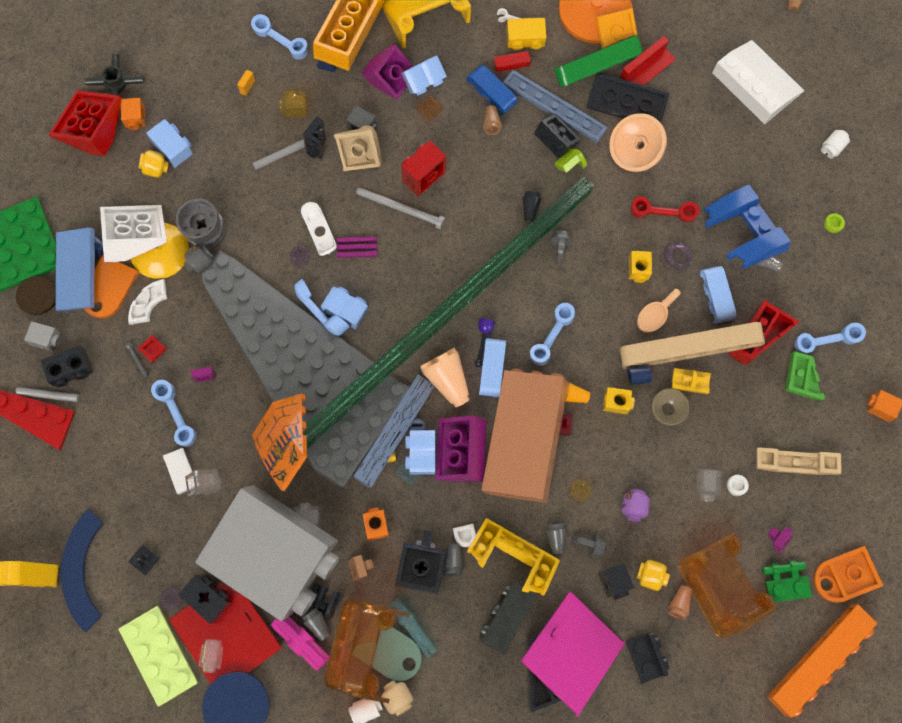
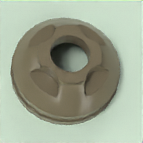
[651,388,689,426]

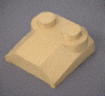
[334,125,382,171]

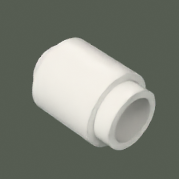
[821,130,850,159]
[348,695,383,723]

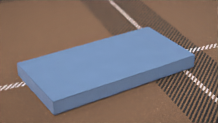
[56,228,95,311]

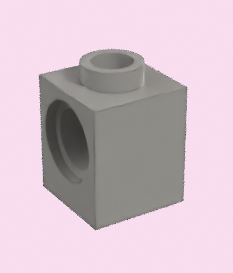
[24,321,61,352]

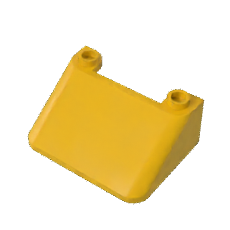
[383,0,471,49]

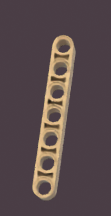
[620,322,765,369]

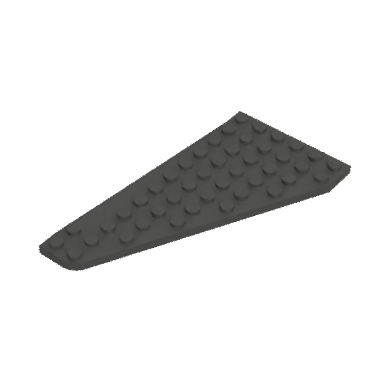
[202,251,409,489]

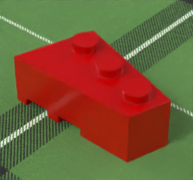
[728,300,799,366]

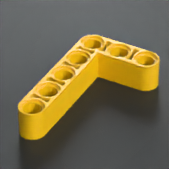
[0,561,59,587]

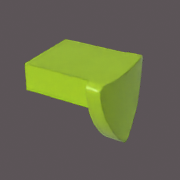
[554,148,587,173]

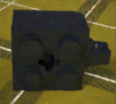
[395,530,446,595]

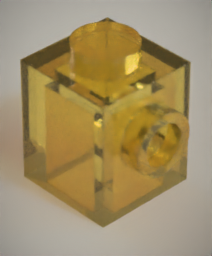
[279,90,307,118]

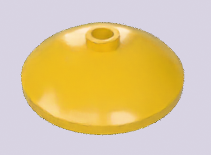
[131,223,190,279]

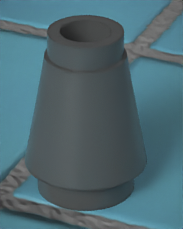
[546,523,566,554]
[443,544,464,577]
[302,608,331,642]

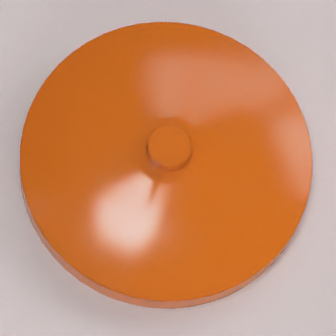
[559,0,633,44]

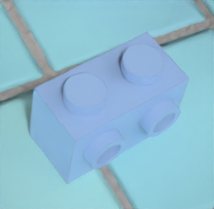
[146,119,193,168]

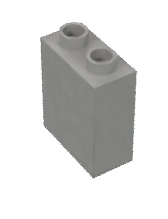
[195,485,340,621]

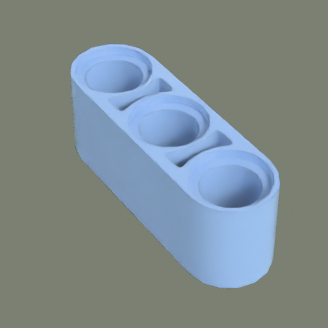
[700,266,736,324]
[479,338,506,397]

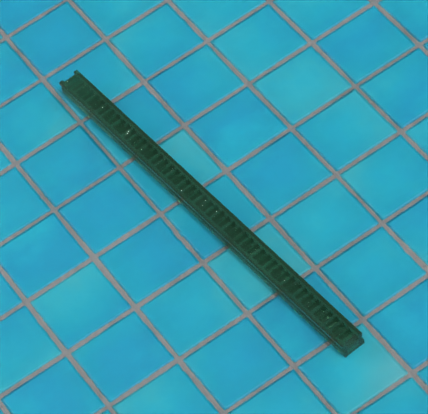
[303,177,594,449]

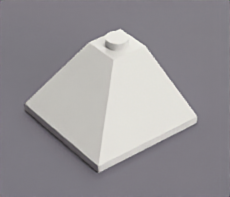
[100,205,166,262]

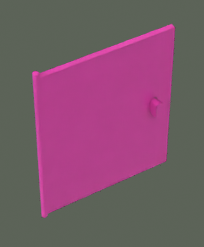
[521,592,626,717]

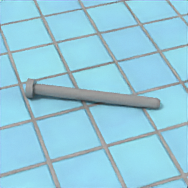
[356,188,445,230]

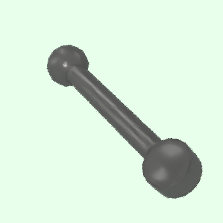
[125,342,148,379]

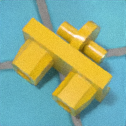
[671,368,711,394]

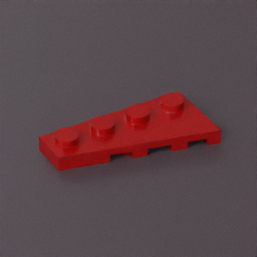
[0,390,75,451]

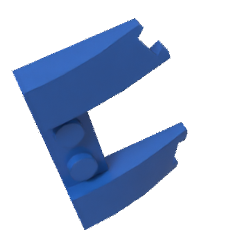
[704,185,791,269]

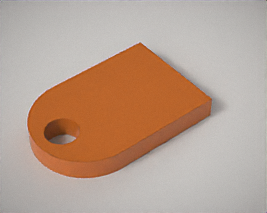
[84,255,139,318]
[813,546,883,603]

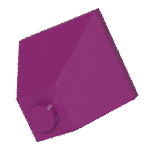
[361,44,414,100]

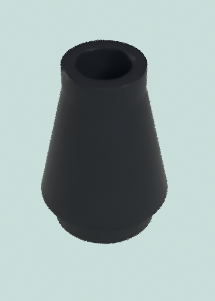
[522,191,542,221]

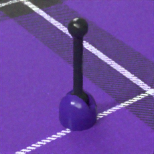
[475,318,495,367]

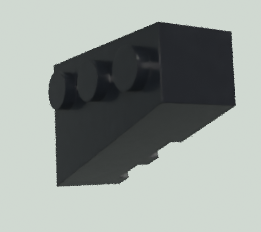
[526,635,562,712]

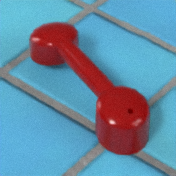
[630,196,700,223]

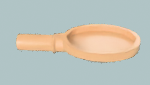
[637,289,681,333]

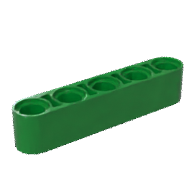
[554,34,643,87]

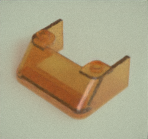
[324,599,410,704]

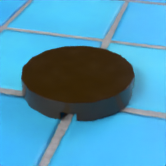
[16,276,56,316]

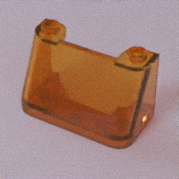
[679,532,778,638]

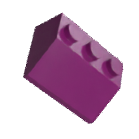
[436,415,487,483]

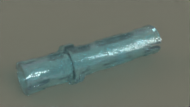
[389,597,438,659]

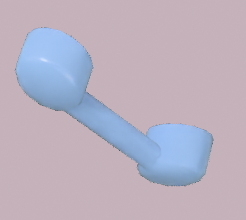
[251,14,309,60]
[294,279,349,336]
[530,303,575,366]
[794,323,866,354]
[151,380,197,447]

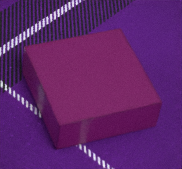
[191,367,215,382]

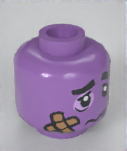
[622,489,650,522]

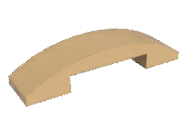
[756,447,841,475]

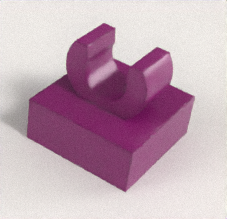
[768,527,793,554]

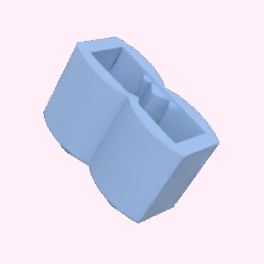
[401,55,447,96]
[321,286,368,330]
[406,430,435,475]

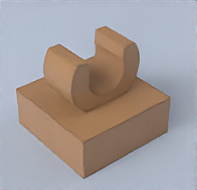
[348,555,374,581]

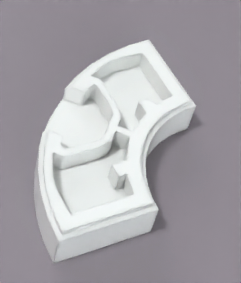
[128,279,167,325]

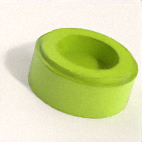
[824,213,845,233]

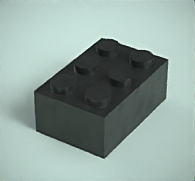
[479,582,537,654]

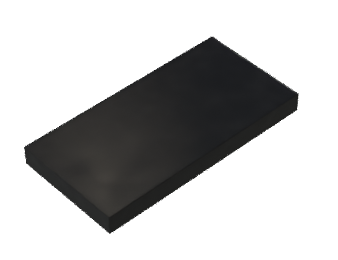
[586,72,670,123]

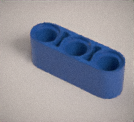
[466,65,518,115]

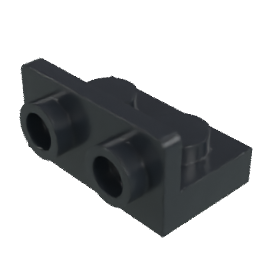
[534,114,581,159]
[303,116,326,159]
[625,632,669,684]

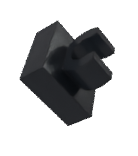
[128,545,160,575]

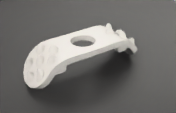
[301,202,337,256]

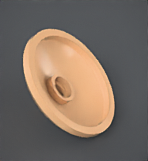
[610,114,667,172]

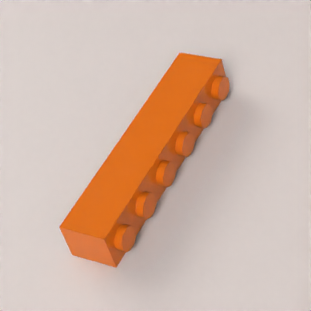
[766,604,878,718]

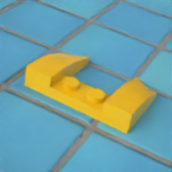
[467,518,560,596]

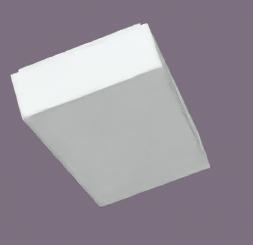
[163,448,198,495]

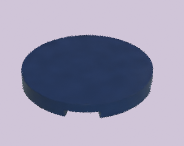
[202,671,270,723]

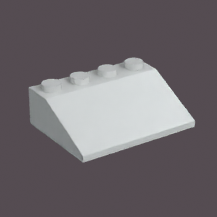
[712,40,804,124]

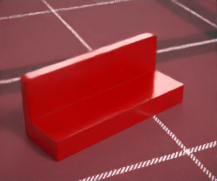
[620,36,675,86]

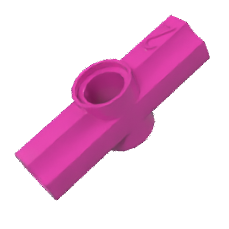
[271,616,330,671]

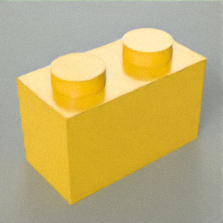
[506,18,546,50]

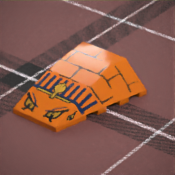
[252,393,307,491]

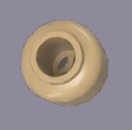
[381,681,414,716]

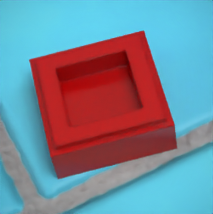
[137,335,167,363]

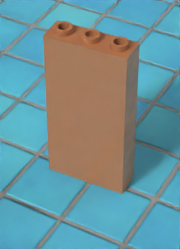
[482,369,568,503]

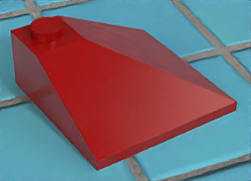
[49,90,121,156]

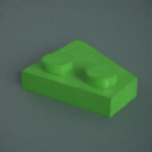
[785,351,825,401]

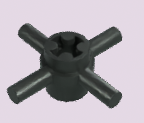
[85,53,145,95]

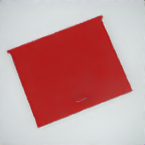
[167,581,282,684]

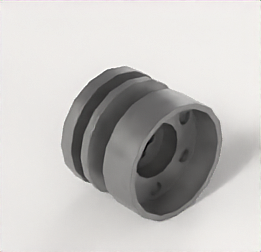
[176,198,226,249]

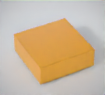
[237,70,255,96]

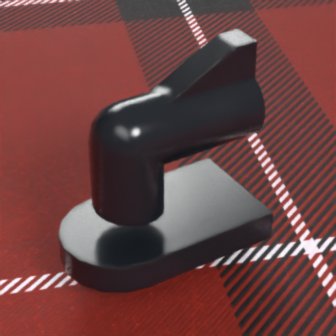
[312,584,345,620]

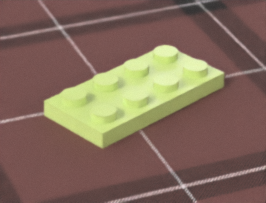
[118,606,199,707]

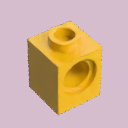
[629,251,652,283]
[603,387,635,415]

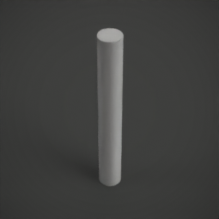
[252,139,305,170]
[16,387,79,402]

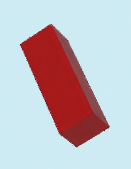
[493,51,531,72]

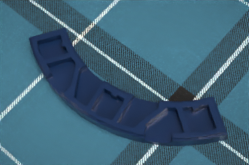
[61,509,104,632]

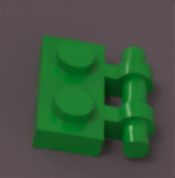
[762,560,812,603]

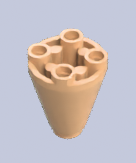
[420,348,470,408]

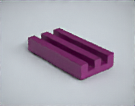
[337,236,377,258]

